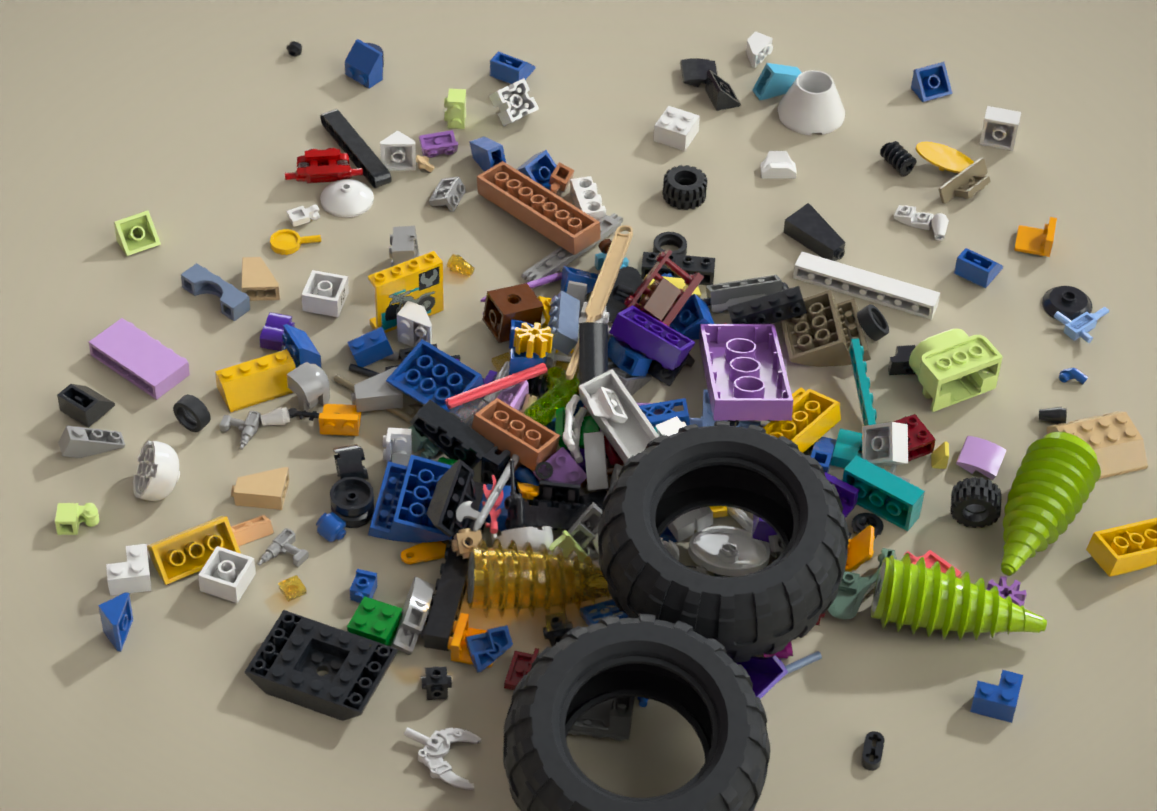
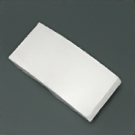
[894,205,934,230]

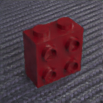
[893,414,936,465]

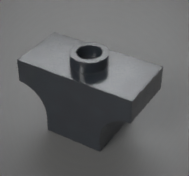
[888,345,916,376]

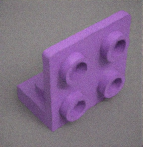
[533,447,587,484]

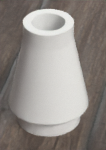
[931,213,949,241]
[261,406,290,426]

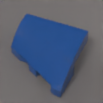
[465,625,513,673]

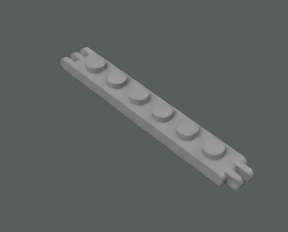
[521,213,623,282]

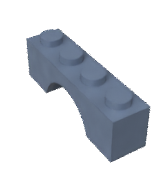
[181,263,250,322]

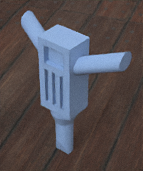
[1054,307,1109,343]

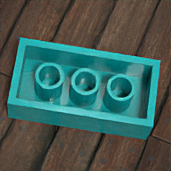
[842,455,925,532]

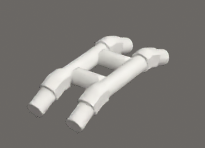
[562,394,587,463]

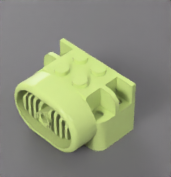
[909,329,1003,412]

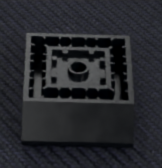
[245,610,398,721]

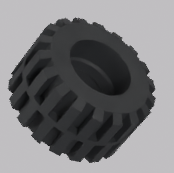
[663,165,708,210]
[950,477,1002,528]

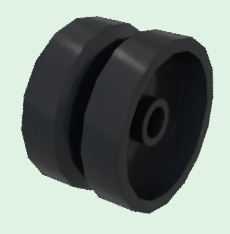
[330,477,374,528]

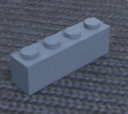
[548,290,580,355]

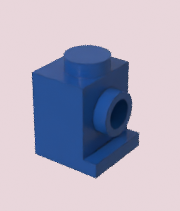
[350,569,378,603]

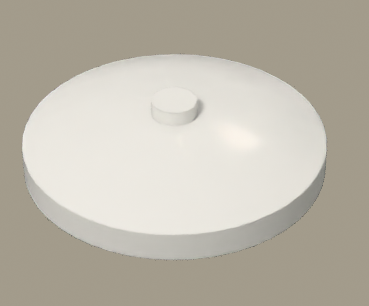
[688,526,770,577]

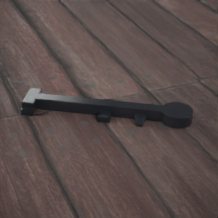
[288,408,340,421]

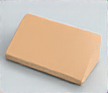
[231,515,274,546]

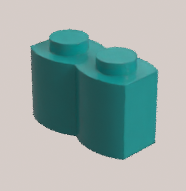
[831,428,862,468]

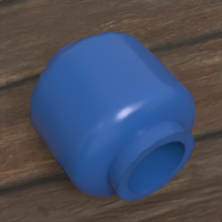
[316,512,347,542]

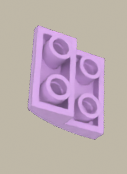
[956,436,1006,480]

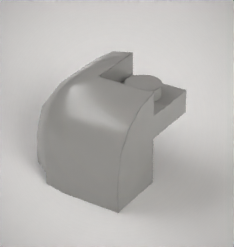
[287,362,330,411]

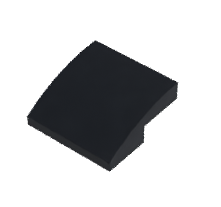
[680,58,718,88]

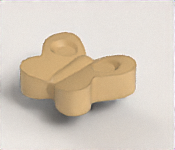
[416,155,435,172]

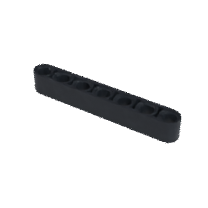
[320,109,392,188]

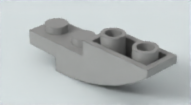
[391,576,434,655]

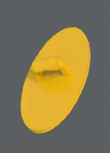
[915,142,974,174]

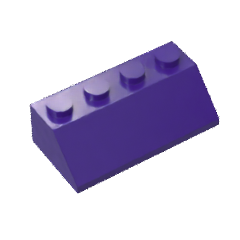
[609,305,696,370]

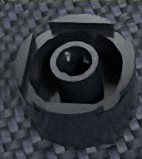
[333,444,368,480]

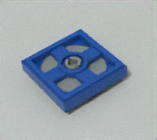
[579,599,629,626]

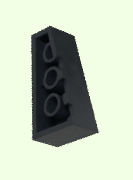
[410,400,495,470]
[524,498,602,533]

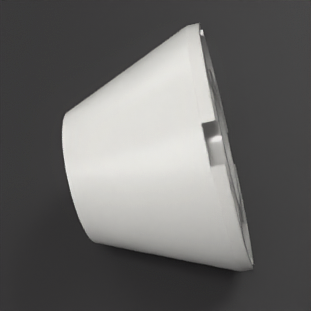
[778,70,845,135]

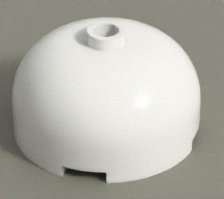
[133,440,180,501]
[491,526,553,569]

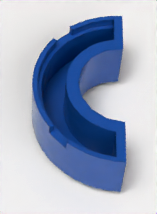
[509,320,548,375]

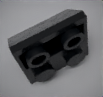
[57,384,115,428]

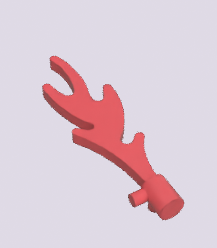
[482,475,504,534]

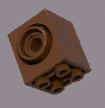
[482,283,544,343]

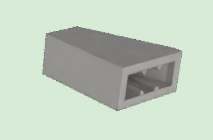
[351,367,403,412]

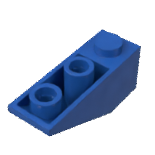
[608,335,652,376]
[811,437,837,473]

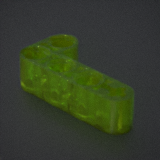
[524,367,579,426]

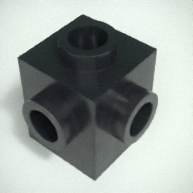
[543,611,573,647]
[421,666,452,700]

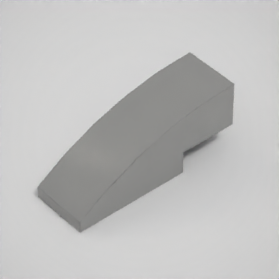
[584,431,609,492]
[558,502,602,549]

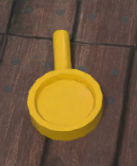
[270,229,321,255]

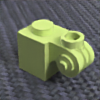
[55,503,99,535]

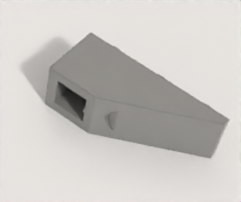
[58,426,125,458]

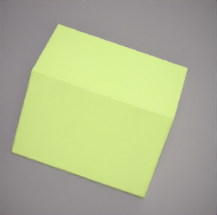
[114,211,161,256]

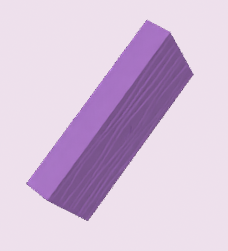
[699,324,793,421]

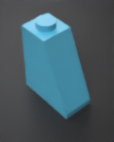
[752,63,802,100]

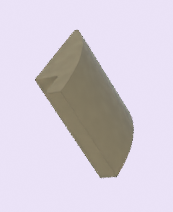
[781,290,871,367]

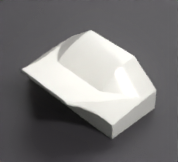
[760,151,797,179]
[587,387,628,424]

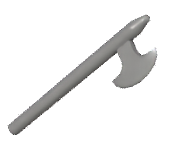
[456,454,520,532]

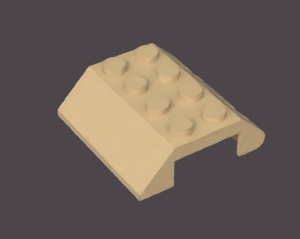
[1047,411,1148,479]

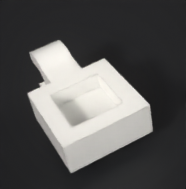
[287,205,320,227]

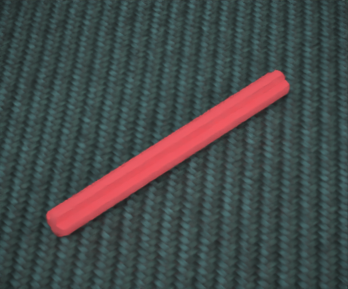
[445,363,548,409]

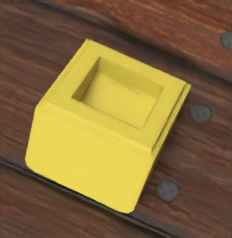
[931,442,949,469]

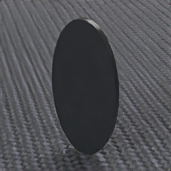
[606,266,642,323]

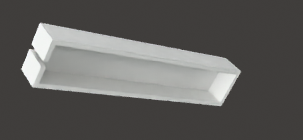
[579,369,713,542]

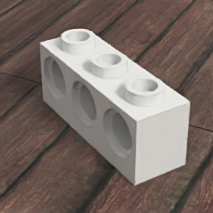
[570,176,606,220]

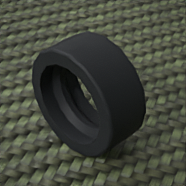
[653,232,687,255]
[857,304,889,341]
[173,394,211,432]

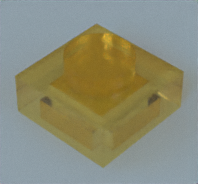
[278,575,307,602]

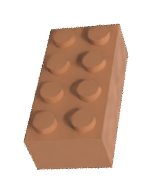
[471,398,560,471]

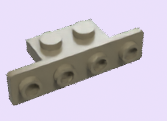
[939,158,991,204]

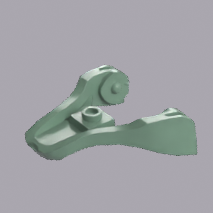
[828,548,897,619]

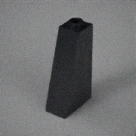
[783,203,846,261]

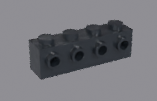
[641,252,716,285]
[728,286,807,324]

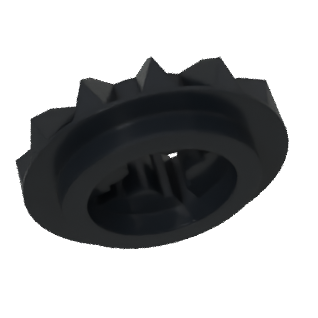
[851,513,884,539]

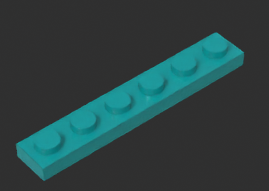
[849,338,877,426]

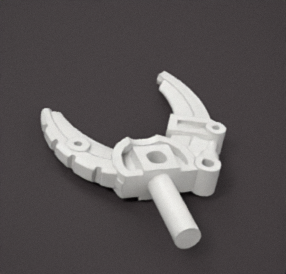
[404,727,481,790]

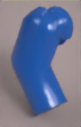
[1059,368,1088,385]

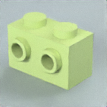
[444,88,466,129]

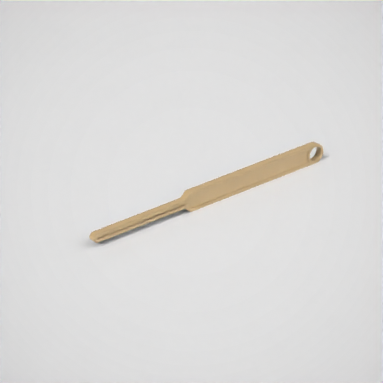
[566,225,633,380]

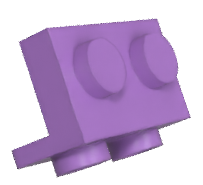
[419,130,458,158]

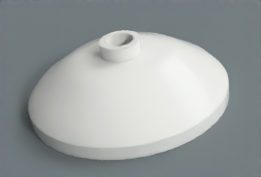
[320,179,374,218]

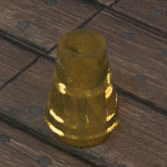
[447,254,475,277]

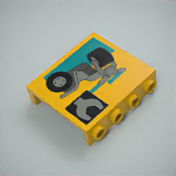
[368,251,444,333]

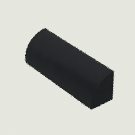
[579,322,608,385]

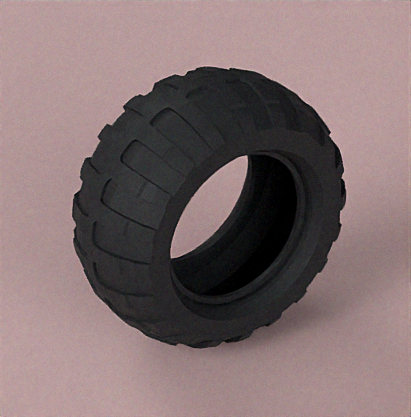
[598,421,849,663]
[503,614,771,811]

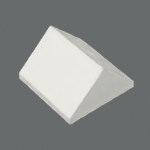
[380,131,416,171]

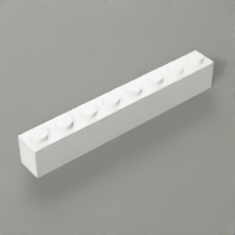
[793,252,940,320]

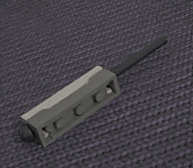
[702,275,789,313]

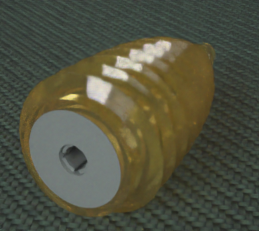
[467,538,611,619]

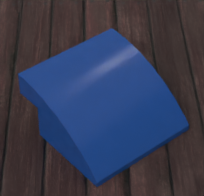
[368,454,452,543]

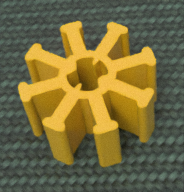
[513,322,553,358]

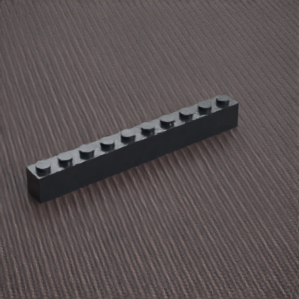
[421,481,487,651]

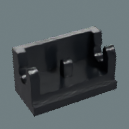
[481,446,511,484]

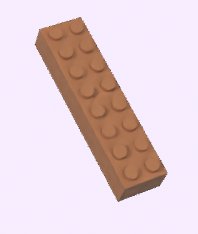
[477,161,601,255]

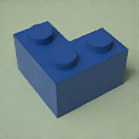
[970,670,1023,723]

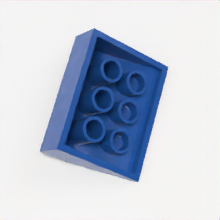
[386,339,484,414]

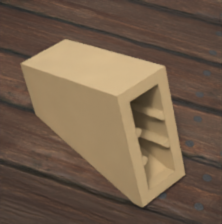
[242,257,280,301]
[231,467,290,510]

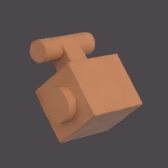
[549,162,574,194]

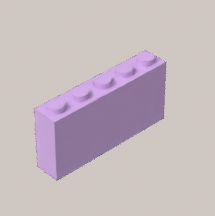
[89,318,190,400]

